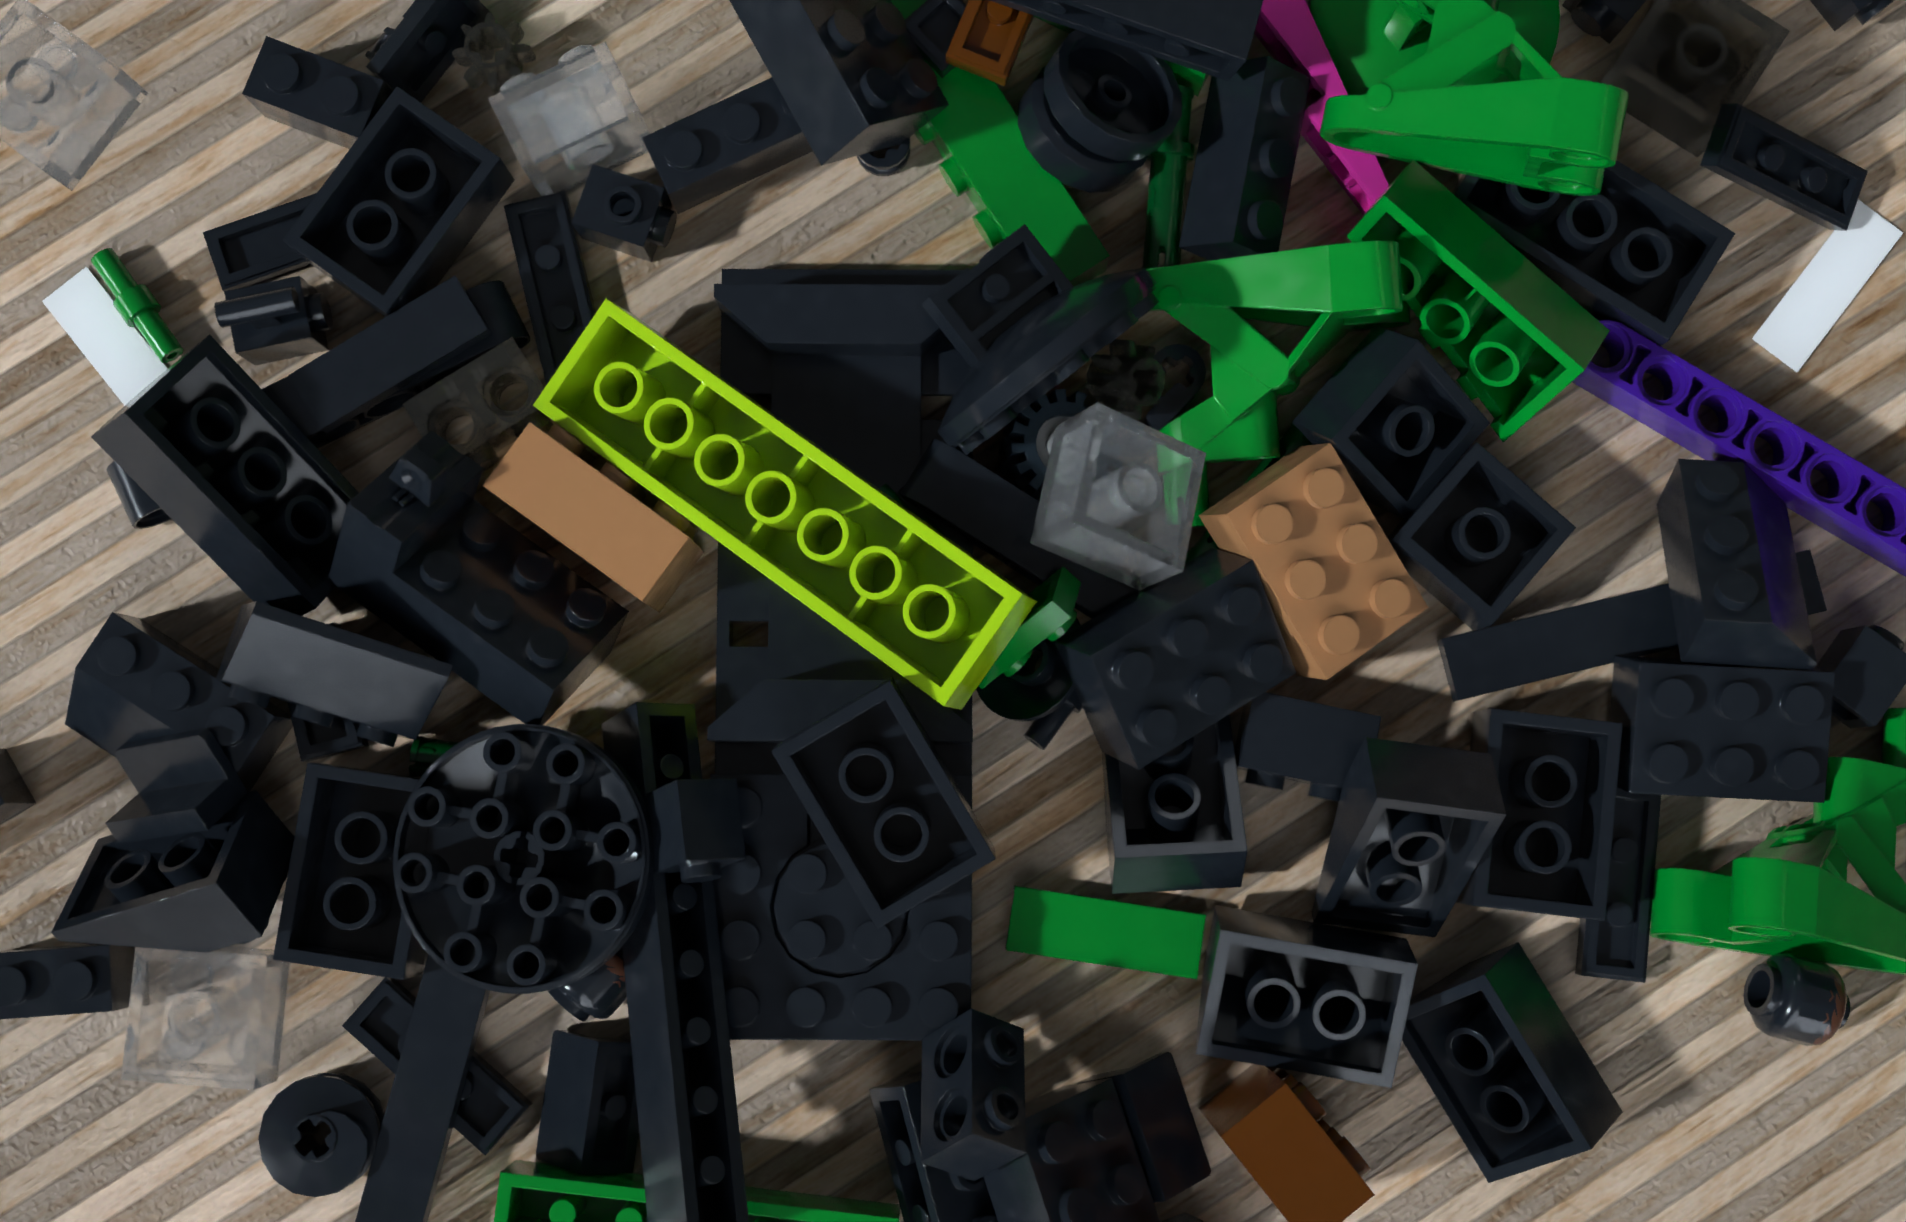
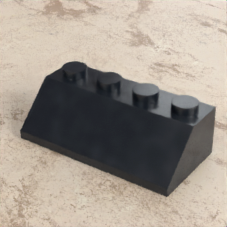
[91,334,359,616]

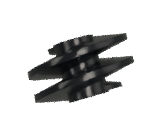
[258,1073,384,1197]

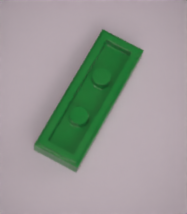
[1005,885,1206,979]

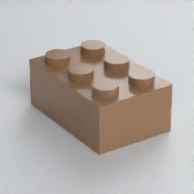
[482,422,704,613]
[1199,443,1429,680]

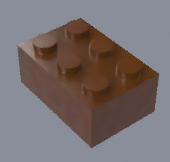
[1198,1064,1375,1222]

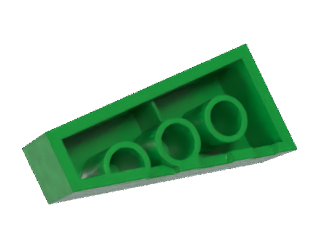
[1347,160,1610,442]

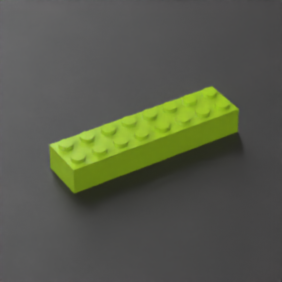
[533,298,1038,710]

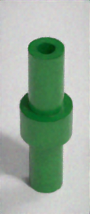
[91,248,184,363]

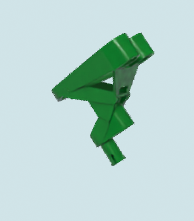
[1320,0,1629,196]
[1147,241,1410,528]
[1650,708,1906,975]

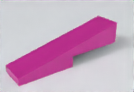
[1254,0,1389,216]

